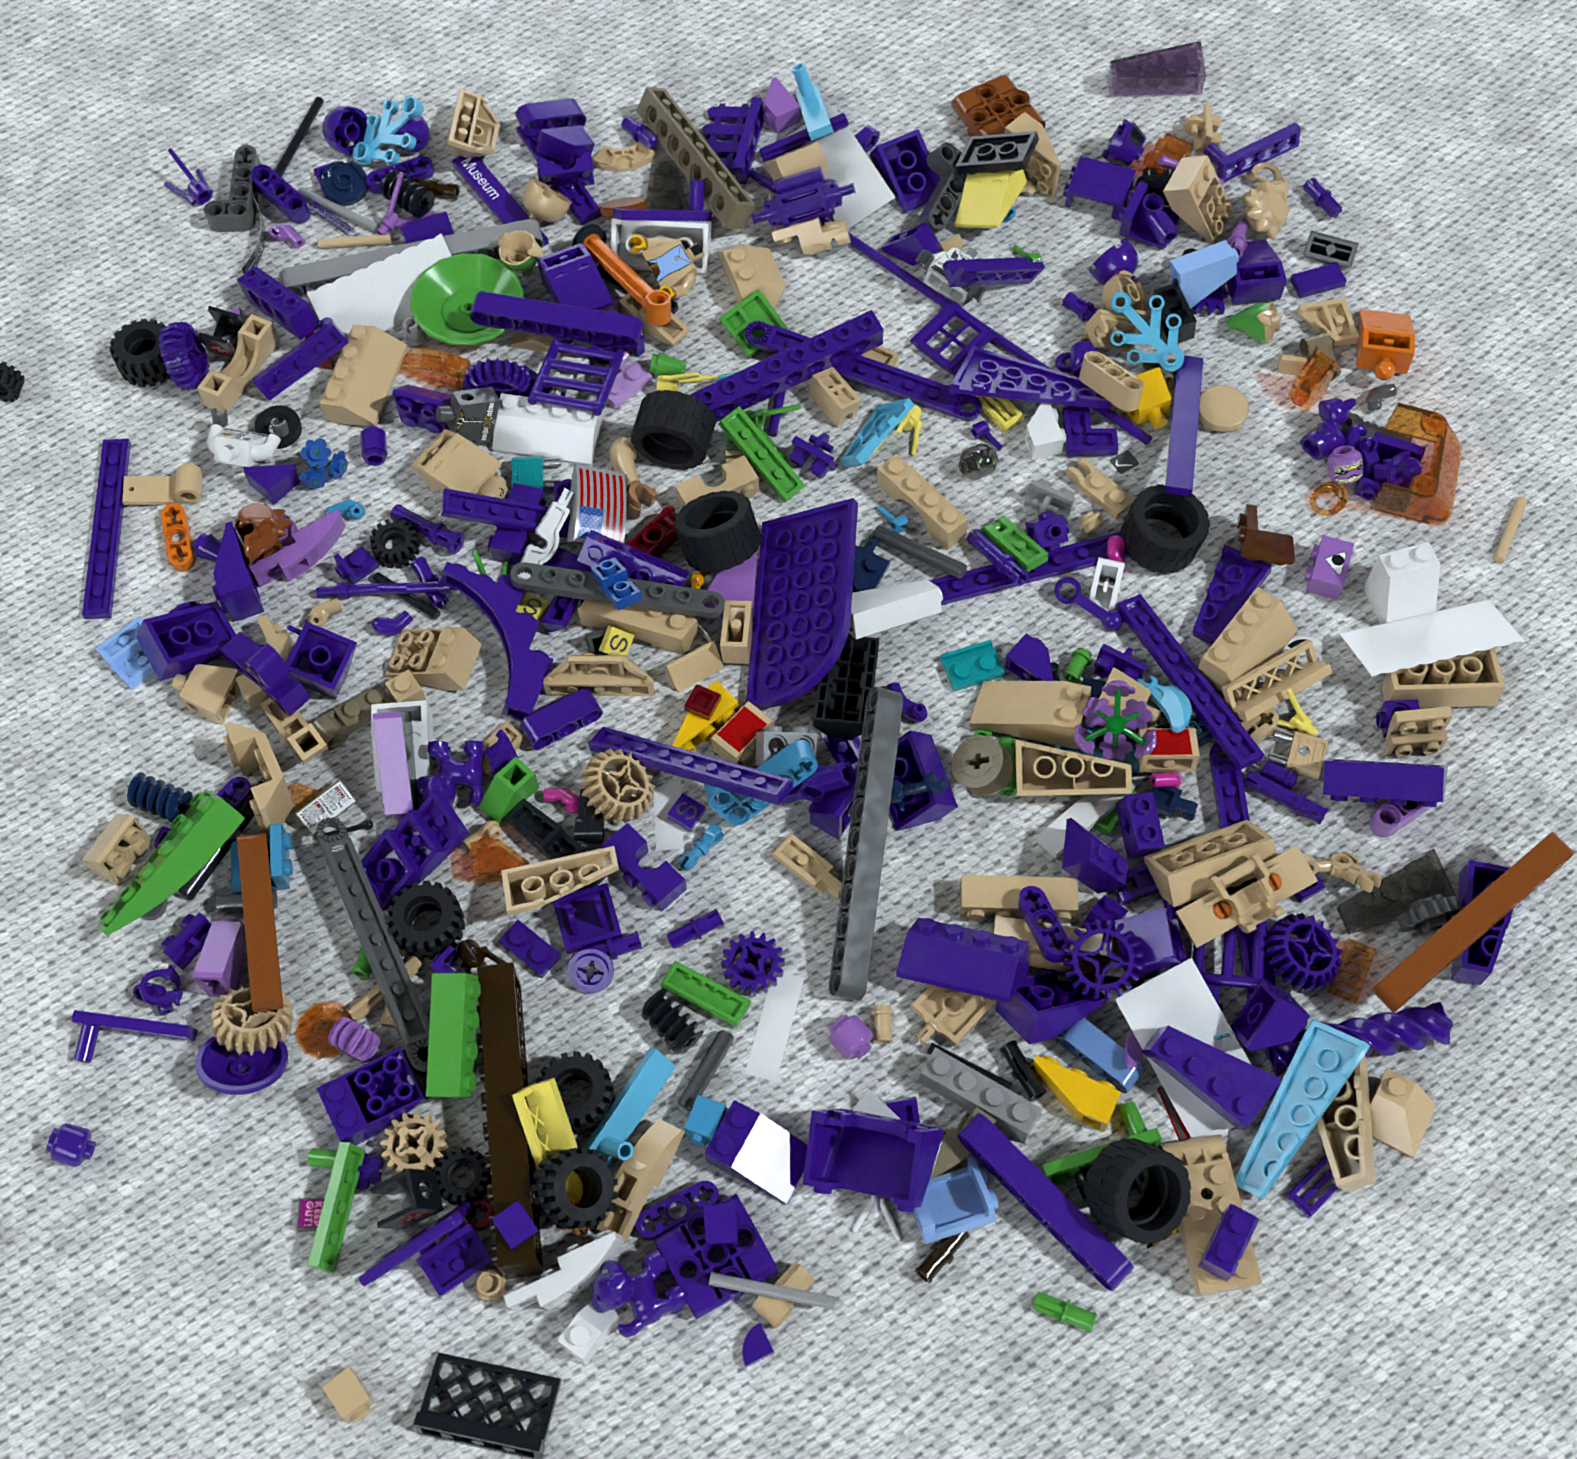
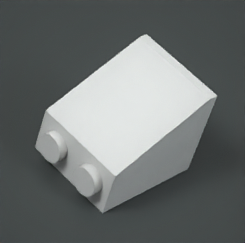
[1363,542,1441,624]

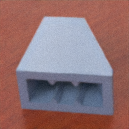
[1170,240,1239,309]

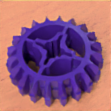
[159,322,210,390]
[463,357,532,398]
[1265,913,1343,993]
[1062,919,1144,1000]

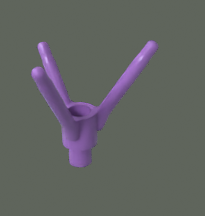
[377,172,435,235]

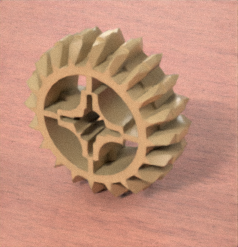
[580,749,656,824]
[210,984,294,1056]

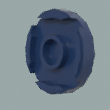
[320,161,369,206]

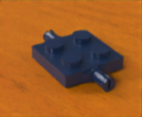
[852,536,890,593]

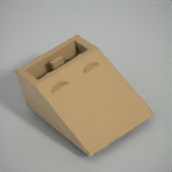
[1004,112,1061,199]
[1163,155,1233,244]
[410,429,502,494]
[384,627,482,691]

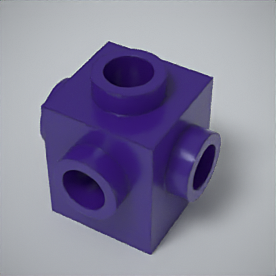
[1025,511,1069,551]

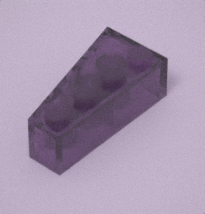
[1107,41,1206,98]

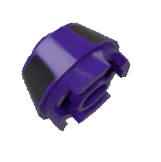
[1101,118,1147,168]

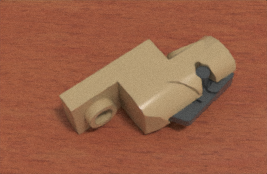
[771,216,851,259]

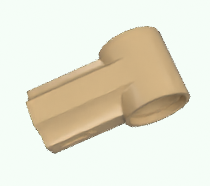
[752,1261,815,1329]

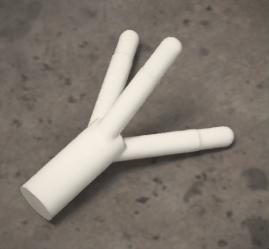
[852,1195,901,1241]

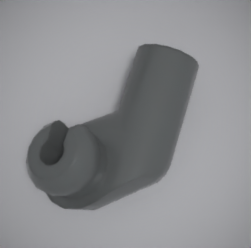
[1366,383,1397,411]

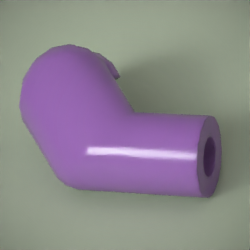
[269,225,305,248]

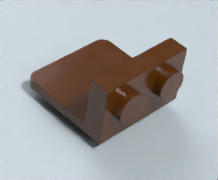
[1237,504,1295,565]

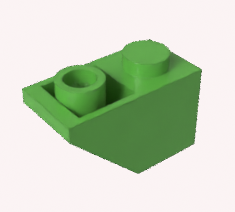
[479,757,539,824]

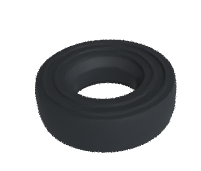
[255,405,302,449]

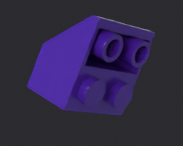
[392,384,451,433]

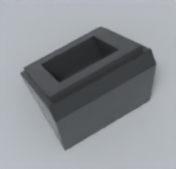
[585,628,608,655]

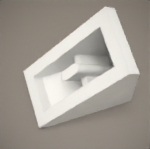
[1089,557,1125,611]

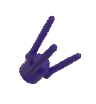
[164,148,213,205]

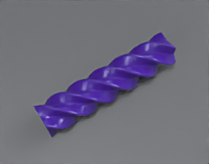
[1265,1002,1453,1077]

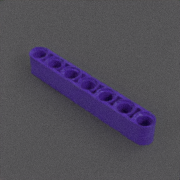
[469,292,644,350]
[957,1113,1134,1292]

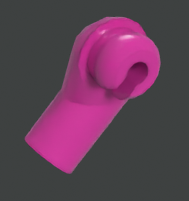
[1107,535,1126,574]
[544,788,580,813]

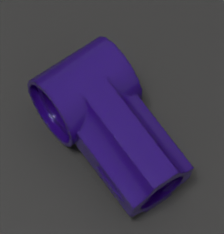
[1138,194,1179,245]

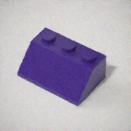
[890,730,958,831]

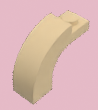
[235,614,295,711]
[260,698,328,765]

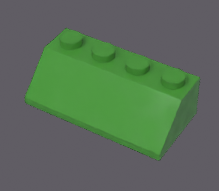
[426,973,481,1098]

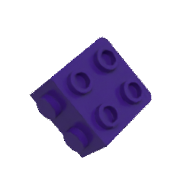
[1118,181,1179,249]
[415,1223,492,1298]

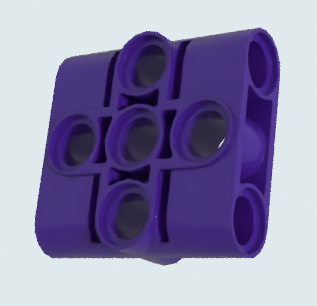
[654,1193,779,1320]

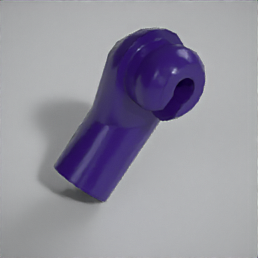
[372,610,413,636]
[133,982,174,1016]

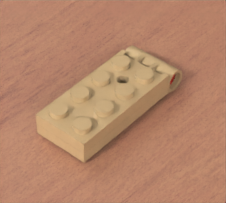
[1160,1134,1262,1297]

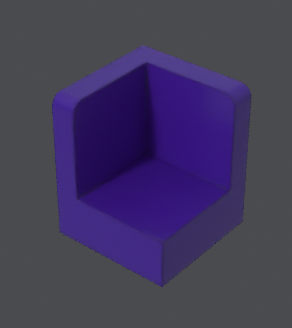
[704,1204,739,1248]

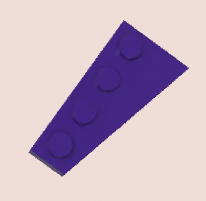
[1193,544,1272,645]

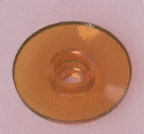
[296,1001,354,1058]

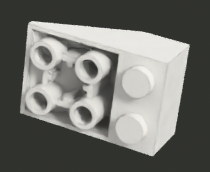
[371,700,433,794]

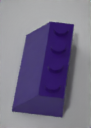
[1323,759,1448,807]
[896,917,1029,1003]

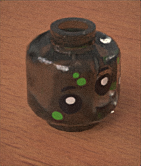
[959,443,998,481]

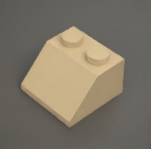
[763,141,829,181]

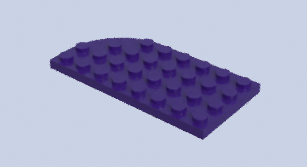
[746,498,858,710]

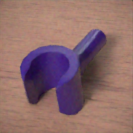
[971,421,1003,451]

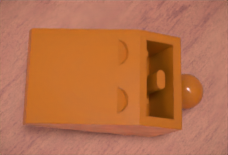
[1356,309,1415,380]

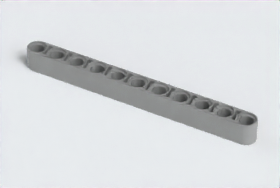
[279,219,543,298]

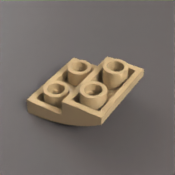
[1385,706,1453,758]

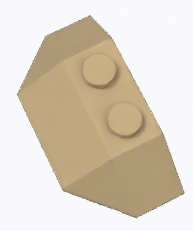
[444,88,500,158]
[716,244,786,309]
[543,653,655,696]

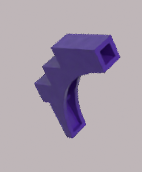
[440,562,554,722]

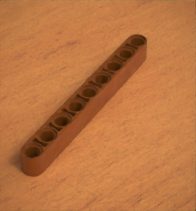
[1371,832,1575,1013]

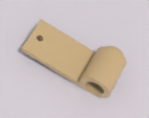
[122,463,203,505]

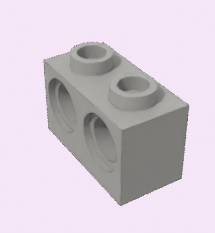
[755,726,818,766]

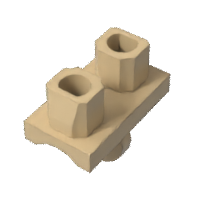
[1183,104,1222,152]

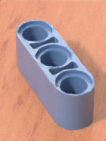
[1058,1018,1145,1094]

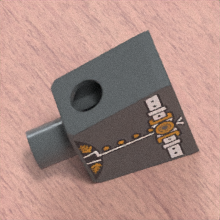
[435,387,500,443]

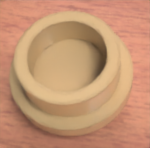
[1079,511,1104,535]
[475,1269,507,1301]

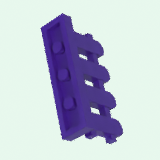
[702,97,764,185]

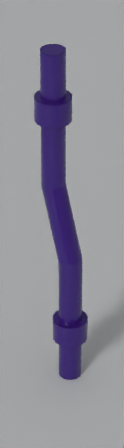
[316,578,456,599]

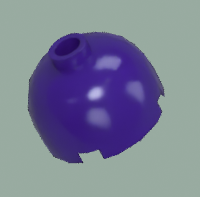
[323,106,368,155]
[1089,238,1139,286]

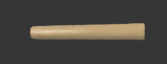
[318,234,392,249]
[1493,497,1528,564]

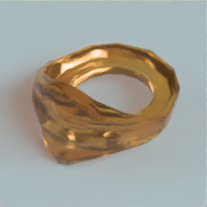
[1309,481,1348,516]

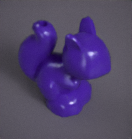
[1300,398,1367,460]

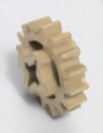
[380,1111,449,1174]

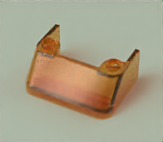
[1370,402,1462,526]

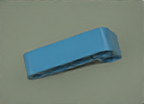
[704,740,818,825]

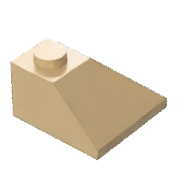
[1370,1068,1436,1159]

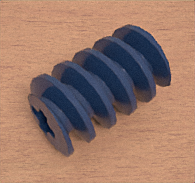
[127,772,193,822]

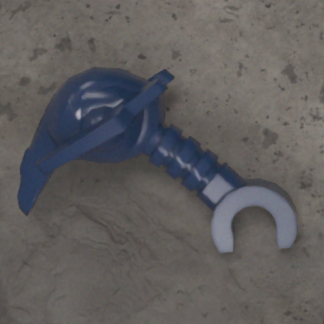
[890,771,948,811]

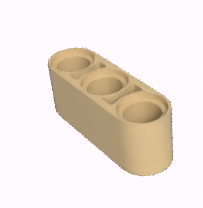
[1079,351,1144,411]

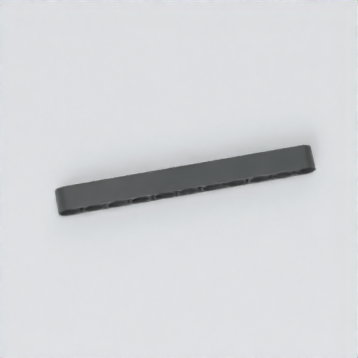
[829,687,903,1001]

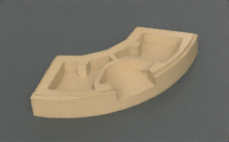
[592,142,657,172]

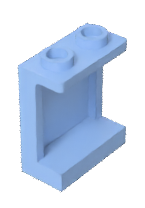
[913,1156,999,1244]

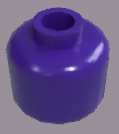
[46,1123,96,1167]

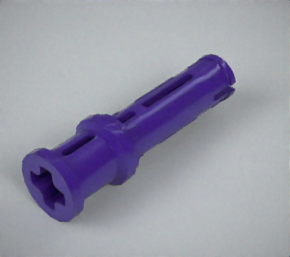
[390,504,465,555]

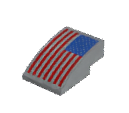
[567,464,626,545]

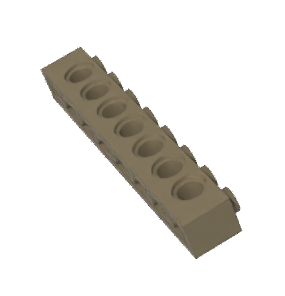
[636,87,755,229]

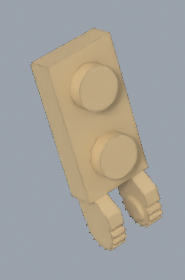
[1065,456,1135,519]

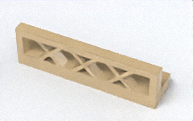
[1222,640,1332,722]

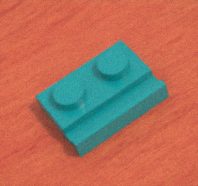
[940,640,1005,692]

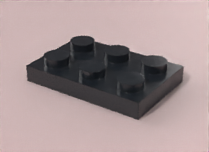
[955,131,1039,174]

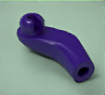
[1357,437,1380,484]
[887,682,927,723]

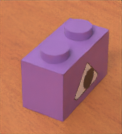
[1304,535,1354,600]

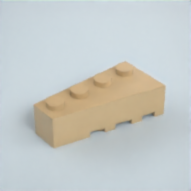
[1381,647,1505,708]

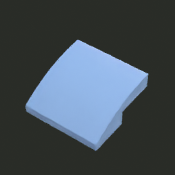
[95,616,155,690]

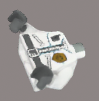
[915,248,985,307]
[207,408,289,467]

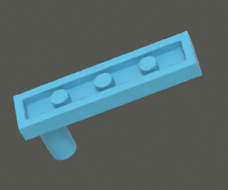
[792,63,833,141]
[584,1048,676,1166]

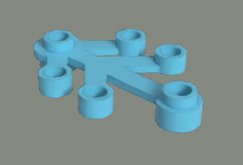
[353,96,424,166]
[1110,292,1184,371]

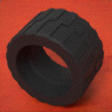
[630,390,716,470]
[1120,484,1210,574]
[674,490,762,572]
[1085,1138,1191,1244]

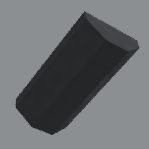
[813,635,880,740]

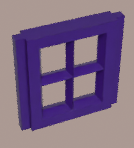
[910,301,995,376]

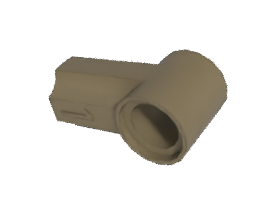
[1300,333,1341,383]

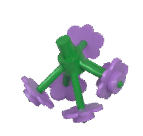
[1074,680,1157,761]

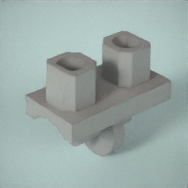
[1024,479,1075,520]

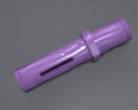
[1227,219,1249,258]

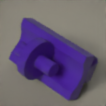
[789,433,838,479]
[1374,451,1423,487]
[1094,644,1147,681]
[161,912,211,970]

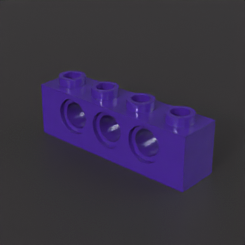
[237,266,320,340]
[577,530,690,586]

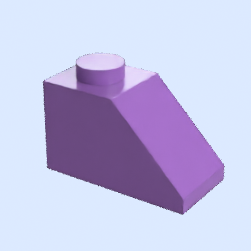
[763,77,800,133]

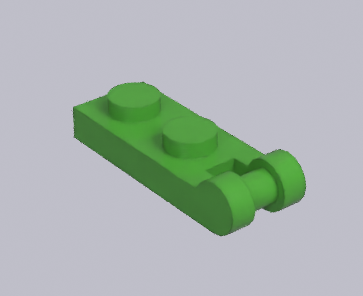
[981,516,1048,572]

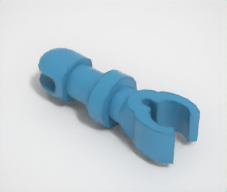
[679,823,725,871]

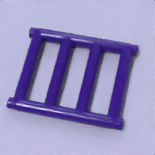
[528,338,625,416]
[1163,899,1267,989]
[359,1200,474,1287]

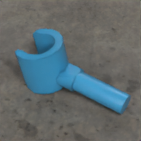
[877,505,908,533]

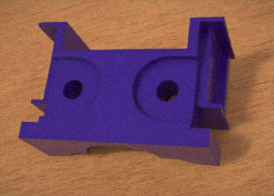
[536,152,595,186]

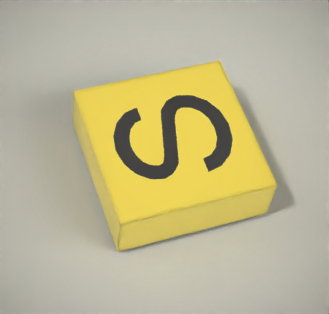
[517,592,551,625]
[599,625,635,655]

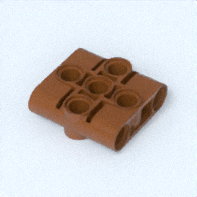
[951,75,1046,137]

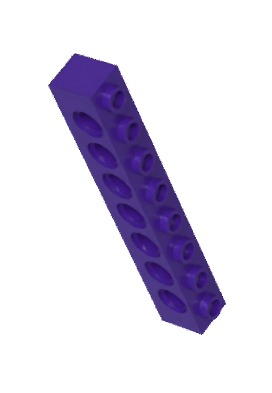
[690,310,884,423]

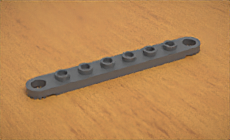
[510,562,724,619]

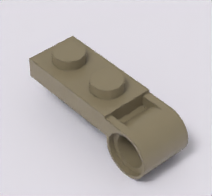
[312,684,395,751]

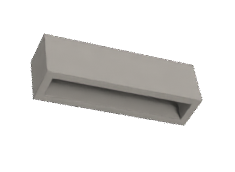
[919,1048,1042,1143]

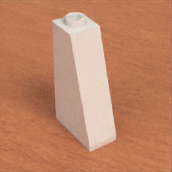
[848,579,943,639]

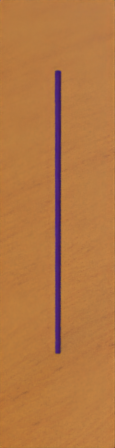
[748,168,1153,446]

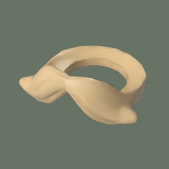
[1244,163,1282,184]

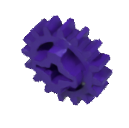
[721,931,785,996]

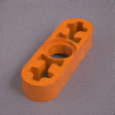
[161,503,195,572]

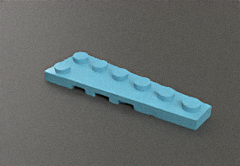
[1235,1019,1370,1200]

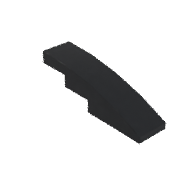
[504,799,608,889]

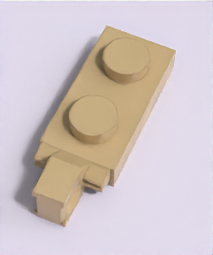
[772,834,842,899]

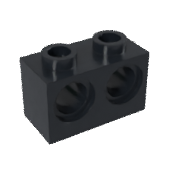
[1152,282,1197,343]

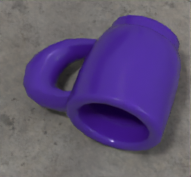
[1055,341,1098,377]

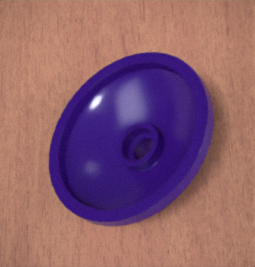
[195,1036,288,1095]

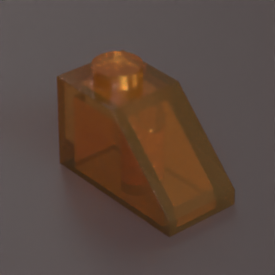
[1288,349,1337,411]
[470,837,530,884]

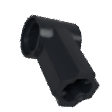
[574,789,604,843]

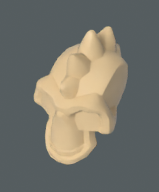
[1242,177,1289,240]

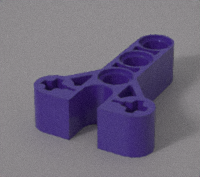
[219,632,311,717]

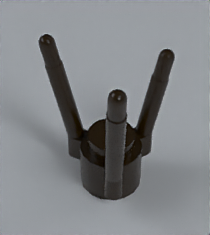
[457,939,507,974]

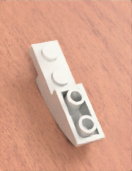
[504,1230,624,1311]

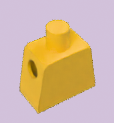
[1124,367,1172,430]

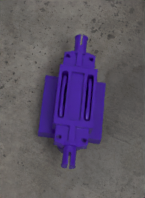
[751,166,856,227]

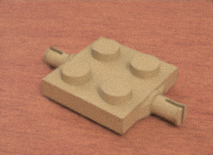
[911,985,995,1047]

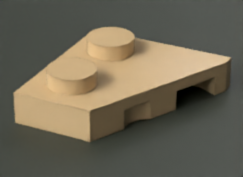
[1297,298,1359,347]

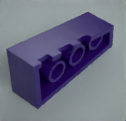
[1451,860,1514,985]
[1141,1025,1283,1129]

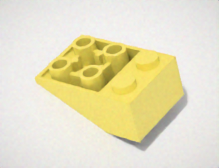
[955,170,1027,229]

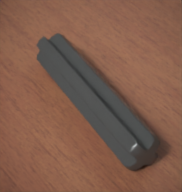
[678,1030,734,1111]

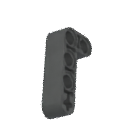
[916,142,967,235]
[204,145,261,232]

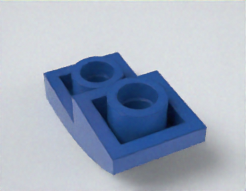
[591,557,642,610]

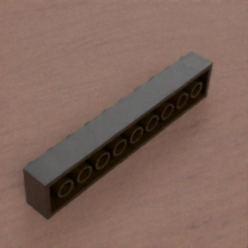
[477,962,544,1280]

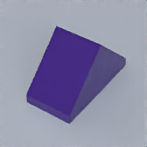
[243,464,301,505]

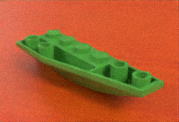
[97,789,245,936]

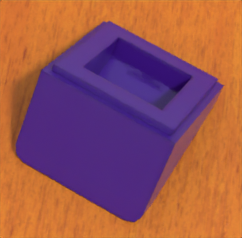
[492,1201,538,1250]

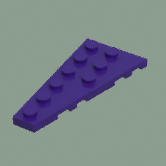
[949,346,1112,410]

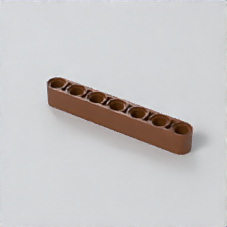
[237,832,284,1012]

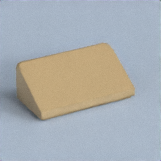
[666,641,723,692]

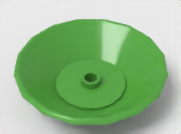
[410,254,524,346]

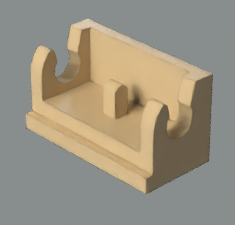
[1084,309,1142,352]
[808,367,862,428]

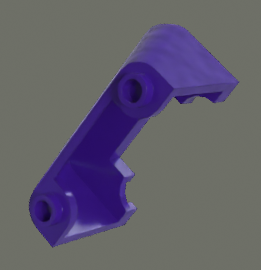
[803,1108,944,1212]

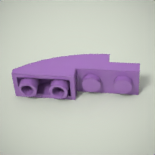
[249,510,346,587]

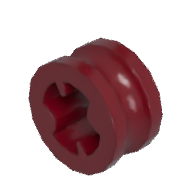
[466,1200,494,1231]

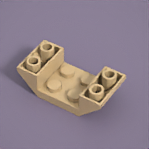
[223,722,293,839]

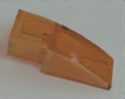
[399,348,471,391]

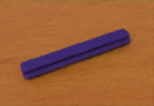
[759,113,849,162]

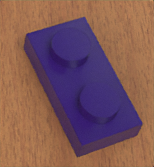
[498,920,561,978]

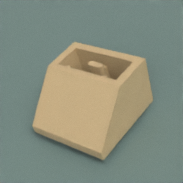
[82,814,152,885]

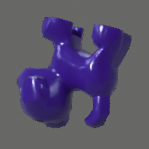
[415,740,486,808]
[592,1249,687,1338]

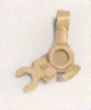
[1303,851,1383,893]

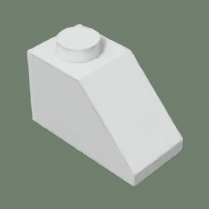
[557,1300,625,1366]

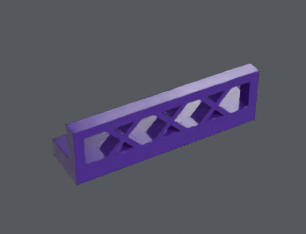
[942,257,1045,287]

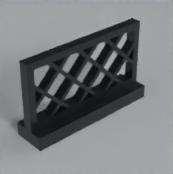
[413,1352,561,1459]

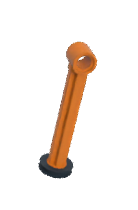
[572,224,671,326]

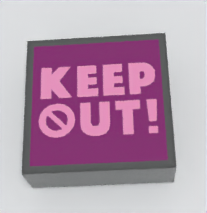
[297,1198,325,1232]

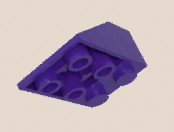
[1227,240,1287,304]
[537,243,614,310]
[316,1047,425,1146]

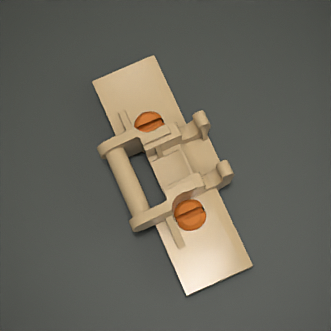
[1176,845,1318,948]

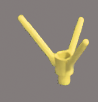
[1260,673,1318,736]

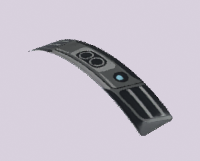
[242,197,266,274]

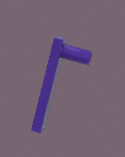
[1204,122,1301,183]
[613,180,712,221]
[252,317,349,401]
[71,1010,198,1063]

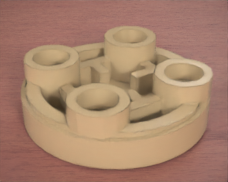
[1199,385,1249,432]

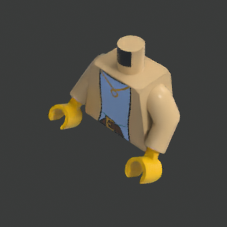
[628,234,705,300]

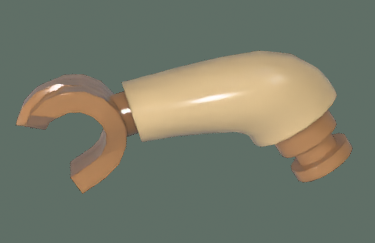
[609,436,657,519]

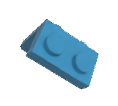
[231,823,293,894]

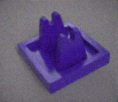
[553,883,622,954]

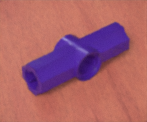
[781,761,856,805]

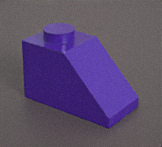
[535,125,595,165]
[881,222,942,266]
[1004,633,1054,681]

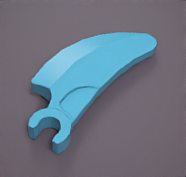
[1137,676,1192,733]

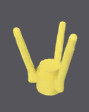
[657,372,718,391]
[872,404,923,456]

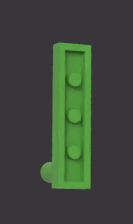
[719,406,806,503]
[1041,1102,1162,1185]
[308,1142,366,1273]

